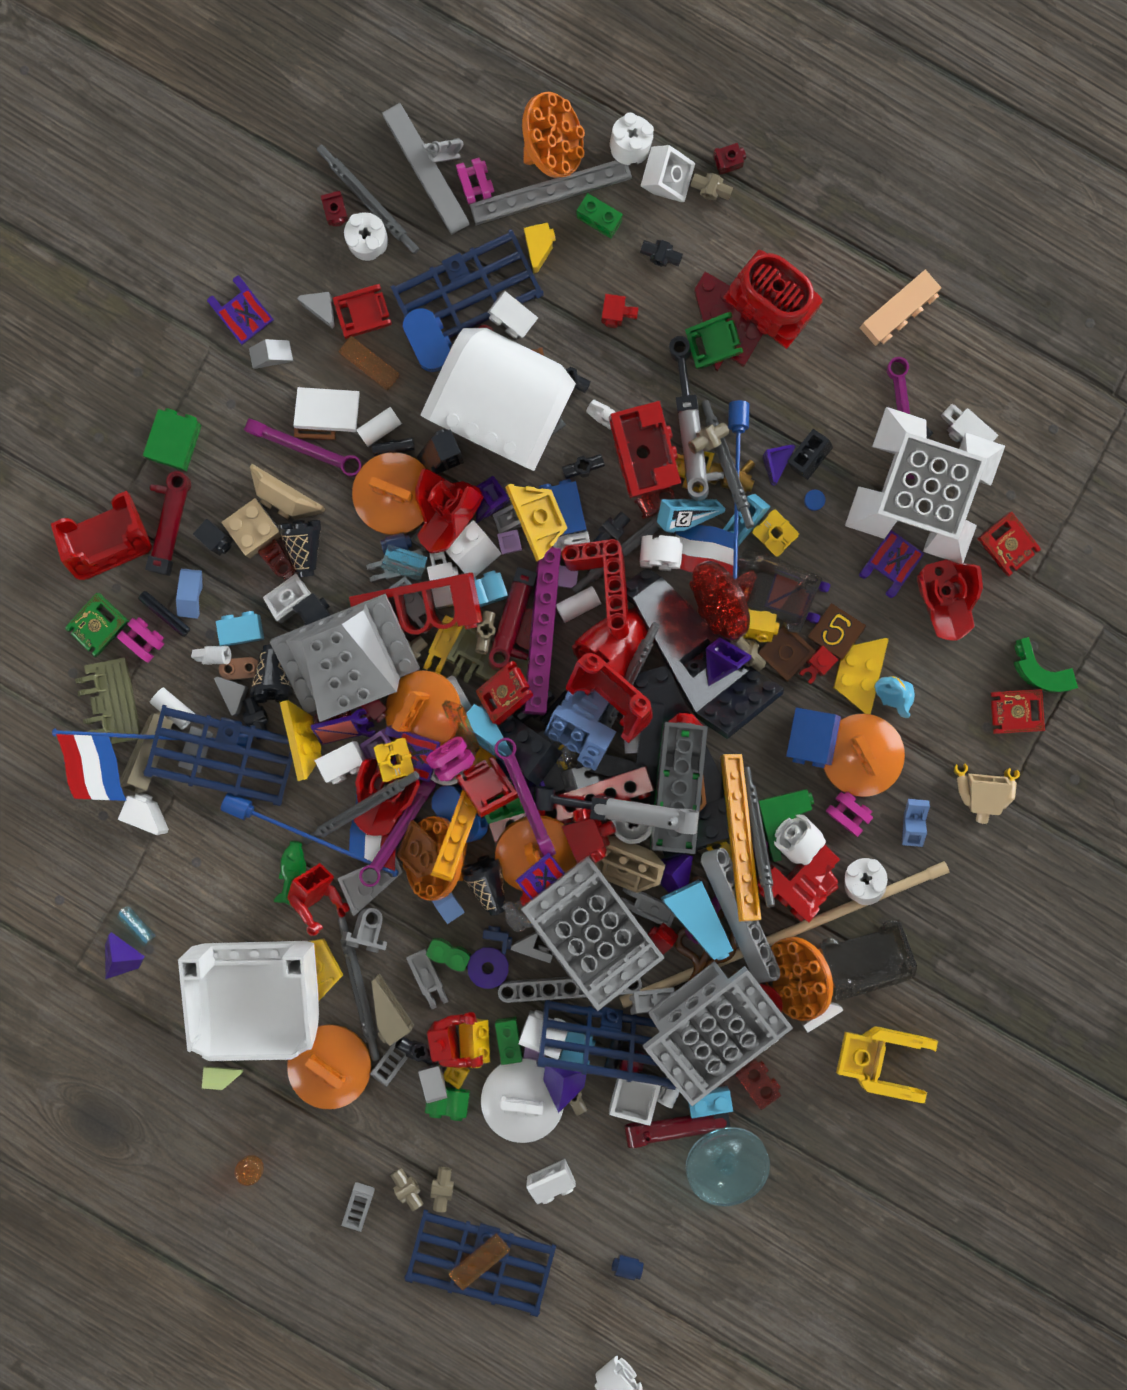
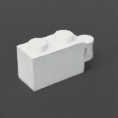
[941,404,999,443]
[427,551,459,609]

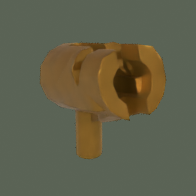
[708,460,755,494]

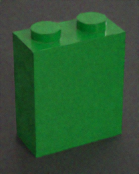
[143,408,202,472]

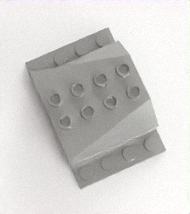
[270,594,420,722]
[520,856,664,1011]
[642,961,793,1106]

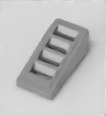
[370,1041,408,1087]
[341,1182,375,1232]

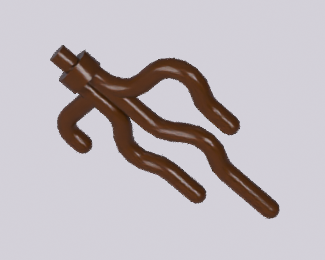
[674,908,738,982]

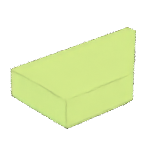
[202,1066,243,1090]

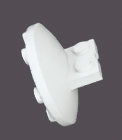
[481,1058,564,1143]

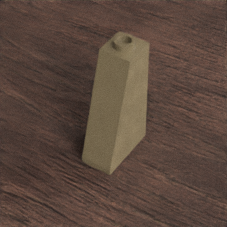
[120,712,174,794]

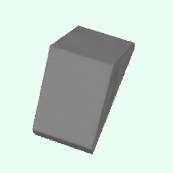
[297,292,335,329]
[249,339,293,369]
[493,505,522,534]
[214,677,249,716]
[418,1063,447,1103]

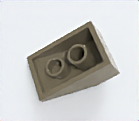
[371,973,414,1046]

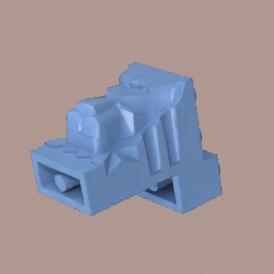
[544,690,616,770]

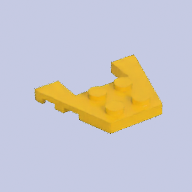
[308,938,343,1001]

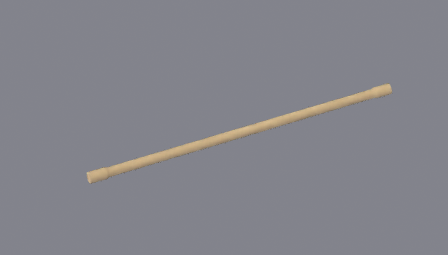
[619,861,949,1008]

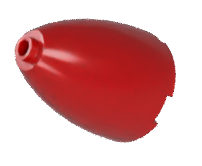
[572,608,648,678]

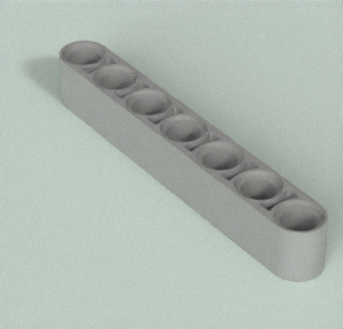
[382,103,470,235]
[701,848,780,983]
[498,976,642,1003]

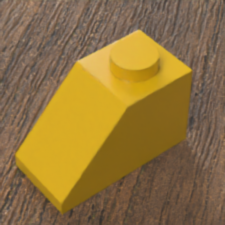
[524,222,556,274]

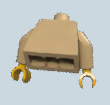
[954,764,1020,824]

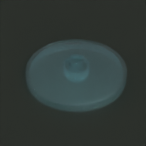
[686,1127,770,1206]

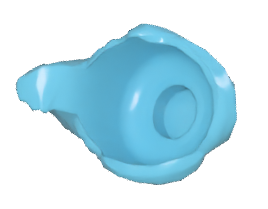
[874,676,915,718]

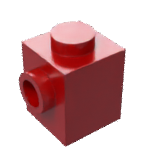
[647,922,679,955]

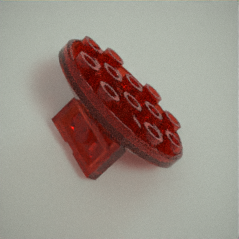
[689,561,757,640]

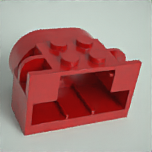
[723,250,823,349]
[609,401,681,498]

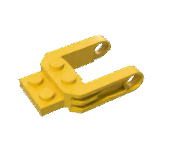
[836,1026,938,1103]

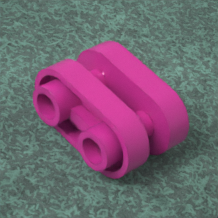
[456,158,494,205]
[117,617,165,663]
[426,737,475,781]
[825,792,873,837]

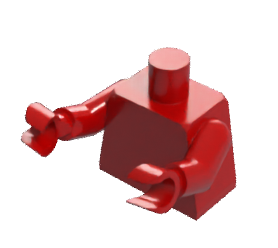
[562,808,616,864]
[287,863,350,936]
[427,1012,484,1068]

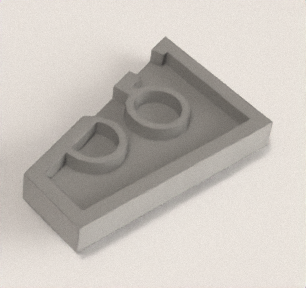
[337,856,403,916]

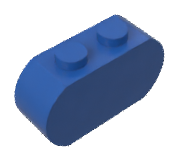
[403,308,452,372]
[432,784,489,843]

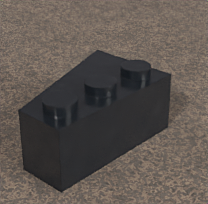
[417,429,464,474]
[292,593,331,625]

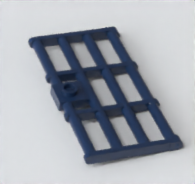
[390,229,544,339]
[143,705,293,806]
[536,1000,676,1090]
[404,1209,556,1317]

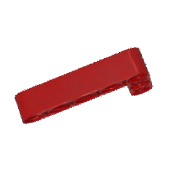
[561,539,629,640]

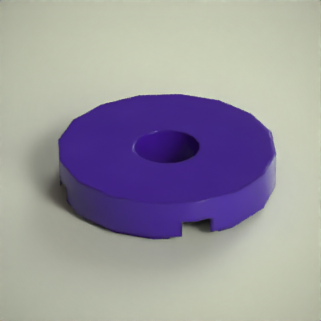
[468,947,509,989]

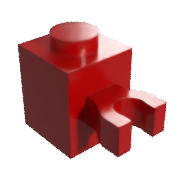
[601,294,639,328]
[799,646,838,684]

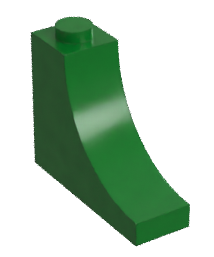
[758,789,814,862]

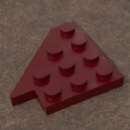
[694,272,763,372]

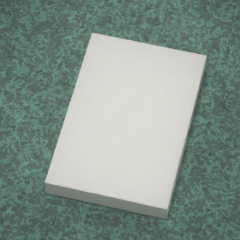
[294,387,360,432]

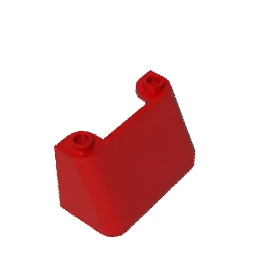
[51,491,152,580]
[566,653,653,744]

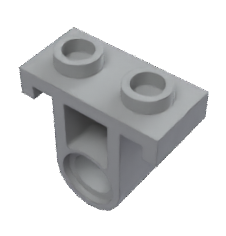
[341,908,387,953]

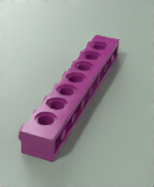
[523,547,561,716]

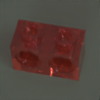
[735,1058,781,1110]

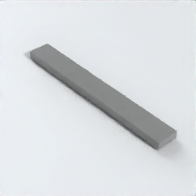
[470,160,632,225]

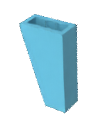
[661,880,733,960]

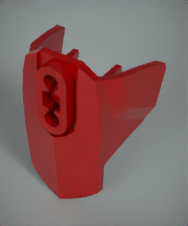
[415,468,483,553]
[917,559,983,641]
[353,756,420,836]

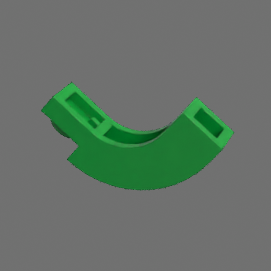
[1013,637,1078,692]

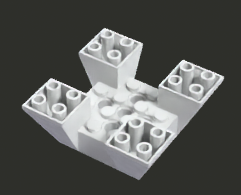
[845,407,1005,564]

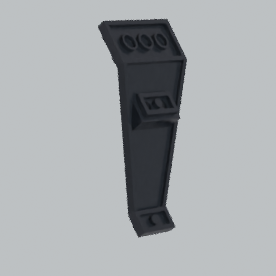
[618,568,784,739]
[633,665,730,861]

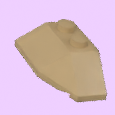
[250,464,325,520]
[594,836,665,893]

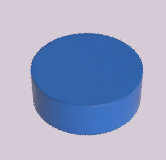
[804,490,825,511]

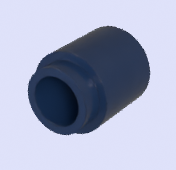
[380,532,412,556]
[611,1254,644,1281]

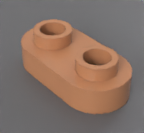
[219,657,258,680]

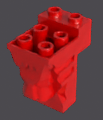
[756,845,840,923]

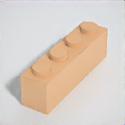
[860,269,941,346]

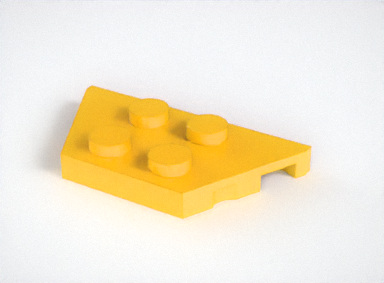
[505,484,567,561]
[833,638,888,714]
[280,700,322,781]

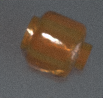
[234,1155,264,1186]

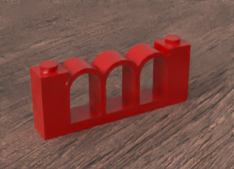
[349,572,483,634]

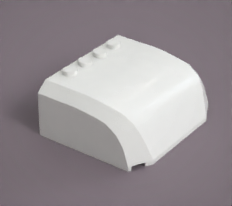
[420,328,576,471]
[178,941,319,1061]

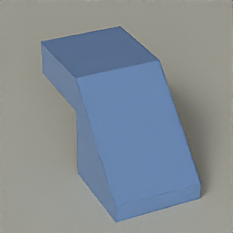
[176,568,203,619]
[902,799,930,847]
[432,892,465,924]

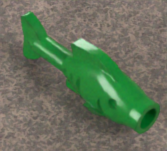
[274,841,306,905]

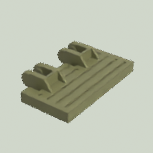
[446,626,528,693]
[75,658,141,744]

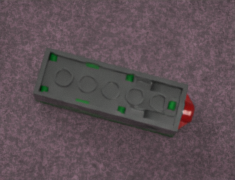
[650,713,708,854]

